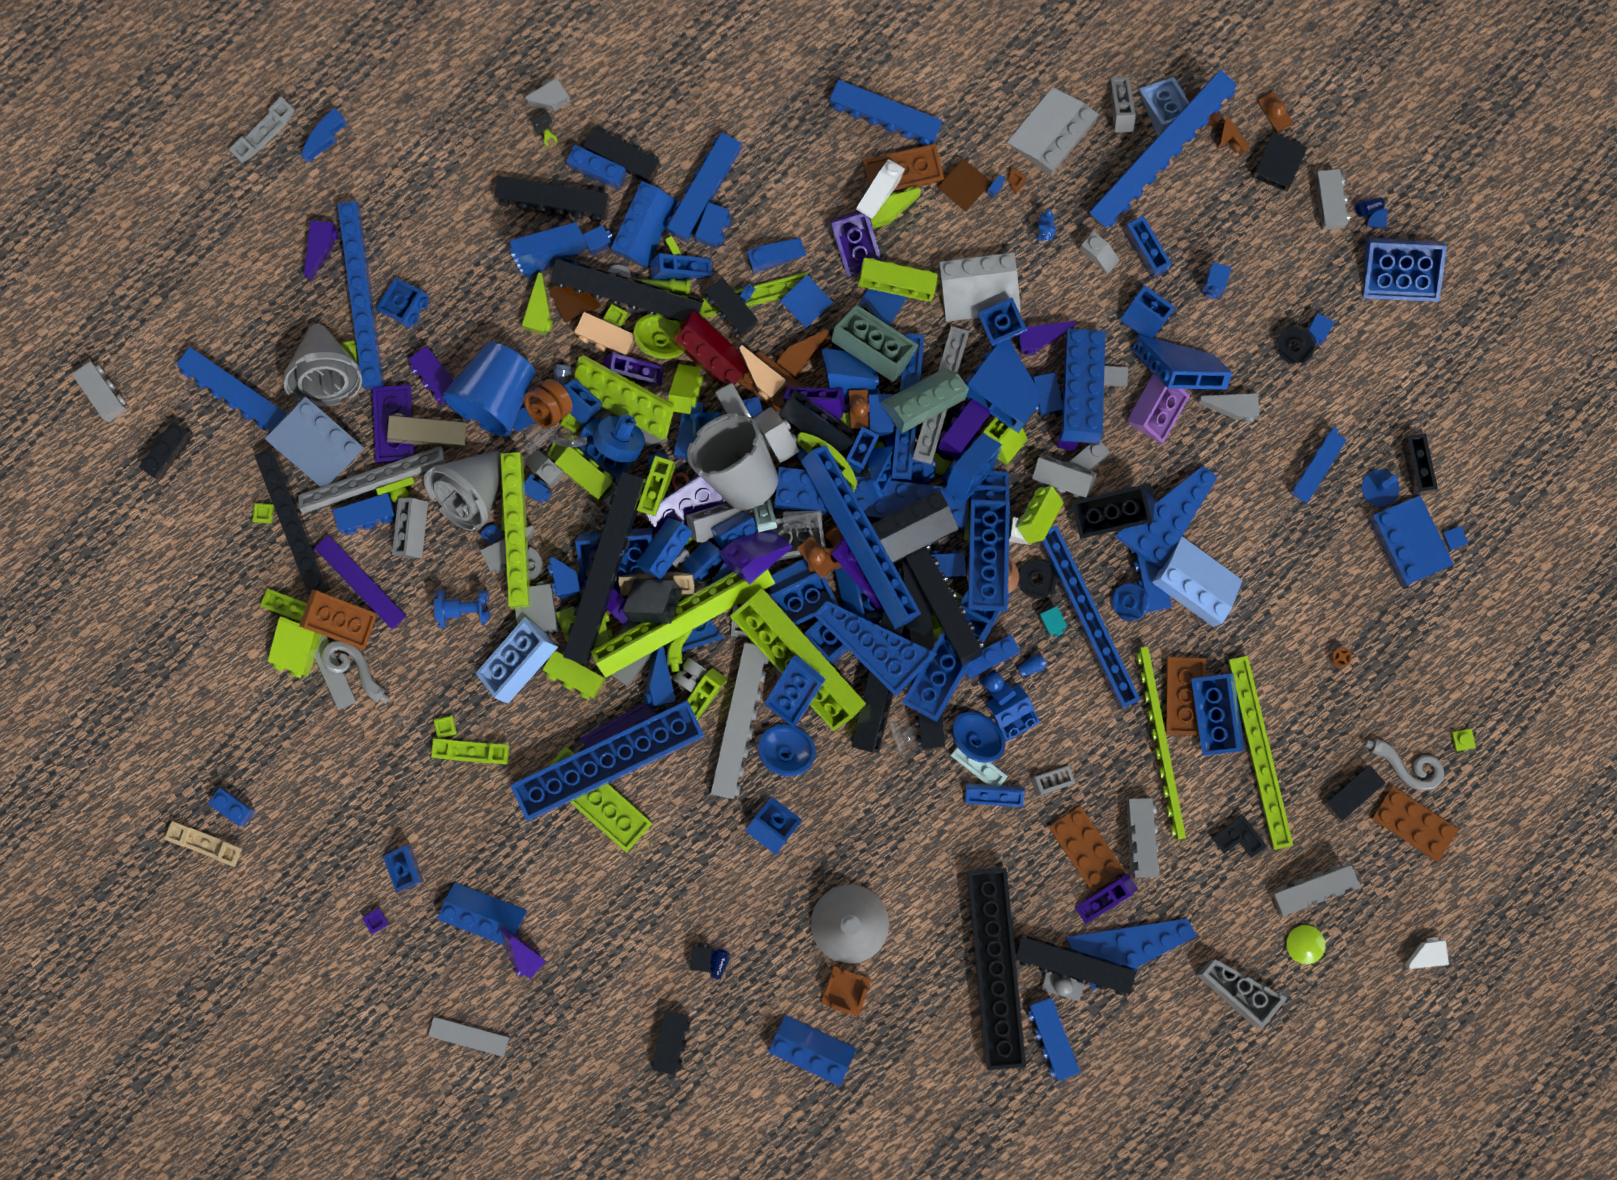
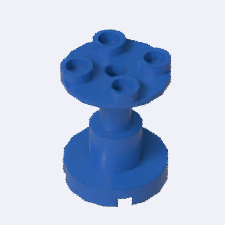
[434,587,490,628]

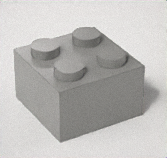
[752,407,800,463]

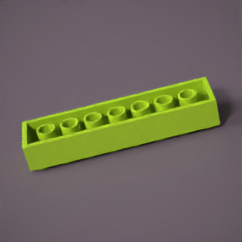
[730,588,866,731]

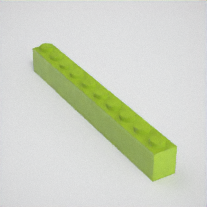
[591,569,775,678]

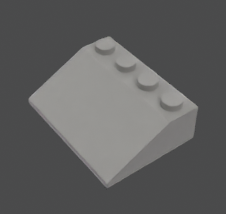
[1007,87,1099,177]
[938,252,1021,322]

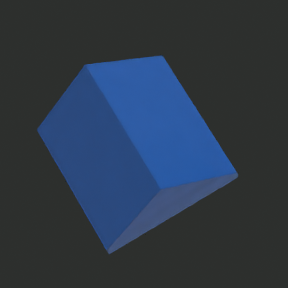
[383,845,424,893]

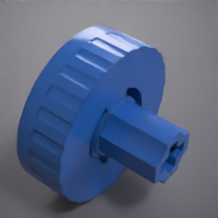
[593,414,645,462]

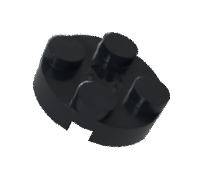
[1277,325,1317,364]
[1018,560,1057,599]

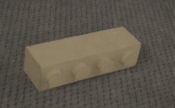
[387,414,466,449]

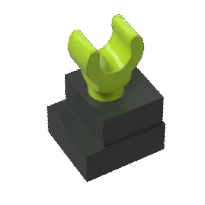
[531,112,558,148]

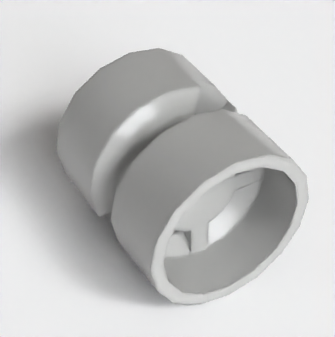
[673,657,708,693]

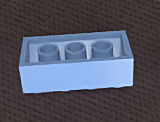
[476,617,558,703]

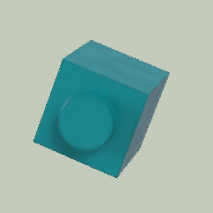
[1039,606,1068,638]

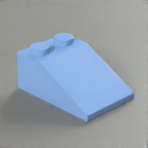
[1139,77,1189,136]

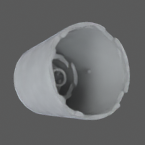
[687,413,778,510]

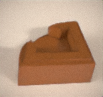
[1008,168,1027,194]

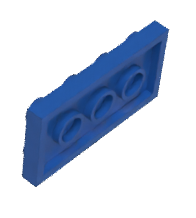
[764,655,826,728]

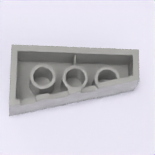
[1127,798,1159,878]
[1271,863,1361,916]
[1197,960,1287,1029]

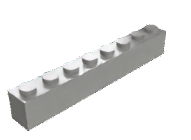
[711,643,769,799]

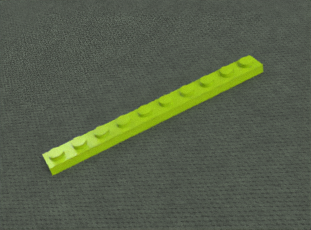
[1136,647,1186,840]
[1228,656,1293,850]

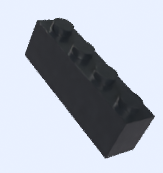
[583,127,661,185]
[779,389,858,456]

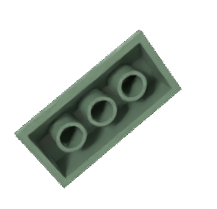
[832,305,918,382]
[881,368,969,433]

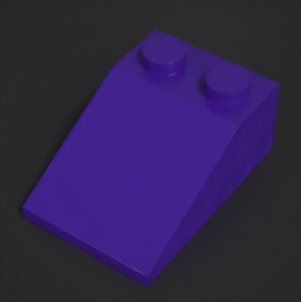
[829,210,882,277]
[719,529,792,585]

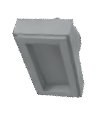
[1041,972,1084,1001]

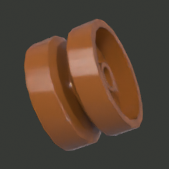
[524,379,573,428]

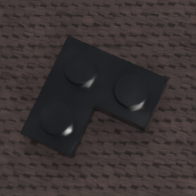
[1211,815,1267,858]

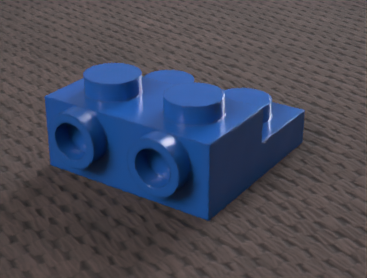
[376,278,429,329]

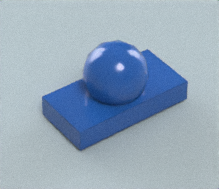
[979,670,1016,706]

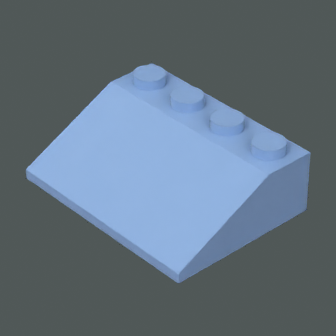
[1152,536,1243,627]

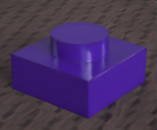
[362,908,390,935]

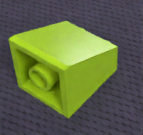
[268,616,323,678]

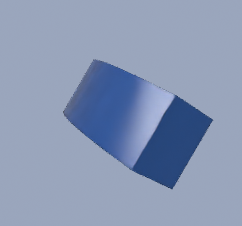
[301,108,348,163]

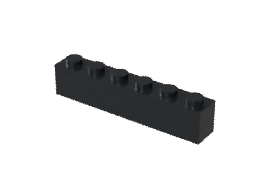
[494,176,610,222]
[1016,935,1138,996]

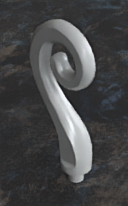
[321,640,390,704]
[1365,738,1444,791]

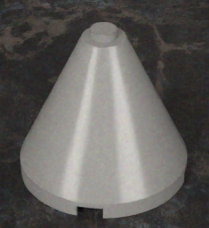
[283,324,362,407]
[424,451,502,531]
[811,885,889,964]

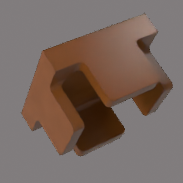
[821,966,871,1016]

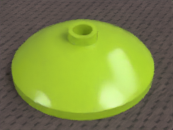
[633,313,684,359]

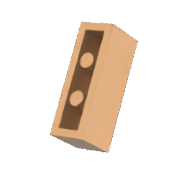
[574,312,635,357]

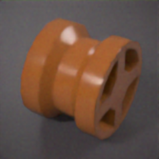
[1330,647,1352,668]

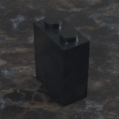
[1252,133,1308,192]
[622,579,682,624]

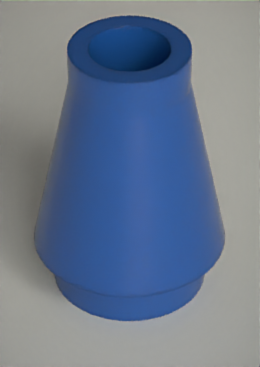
[1018,653,1048,677]

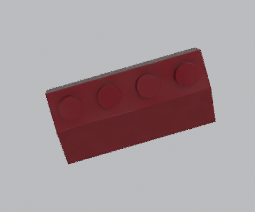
[669,310,746,387]

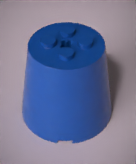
[443,341,536,437]

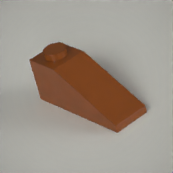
[777,329,830,379]

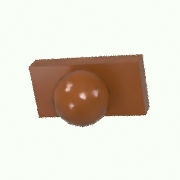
[1257,92,1293,133]
[848,390,870,429]
[797,537,836,579]

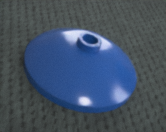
[952,712,1005,763]
[758,725,816,776]

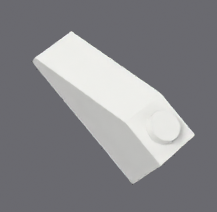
[857,159,904,219]

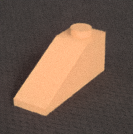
[739,345,786,401]

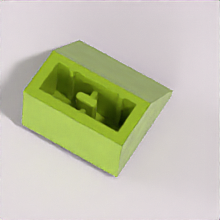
[983,417,1028,466]

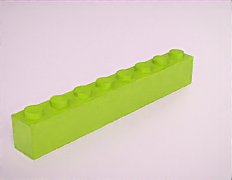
[501,452,531,609]

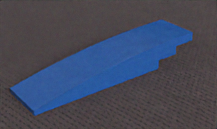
[968,471,1010,611]
[902,590,1011,722]

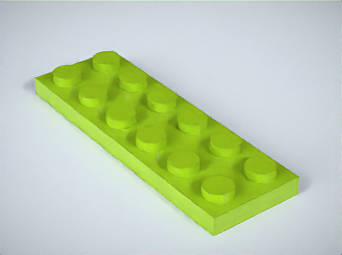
[574,355,675,440]
[548,747,653,853]

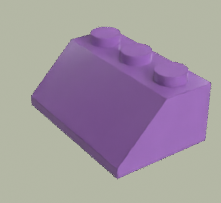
[1127,374,1190,444]

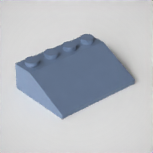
[264,396,364,487]

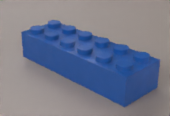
[1061,329,1106,444]

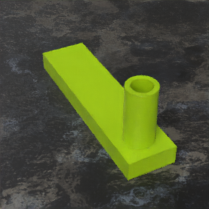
[260,589,307,622]

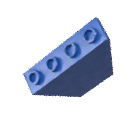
[509,222,588,278]
[1133,335,1232,389]
[965,339,1043,433]

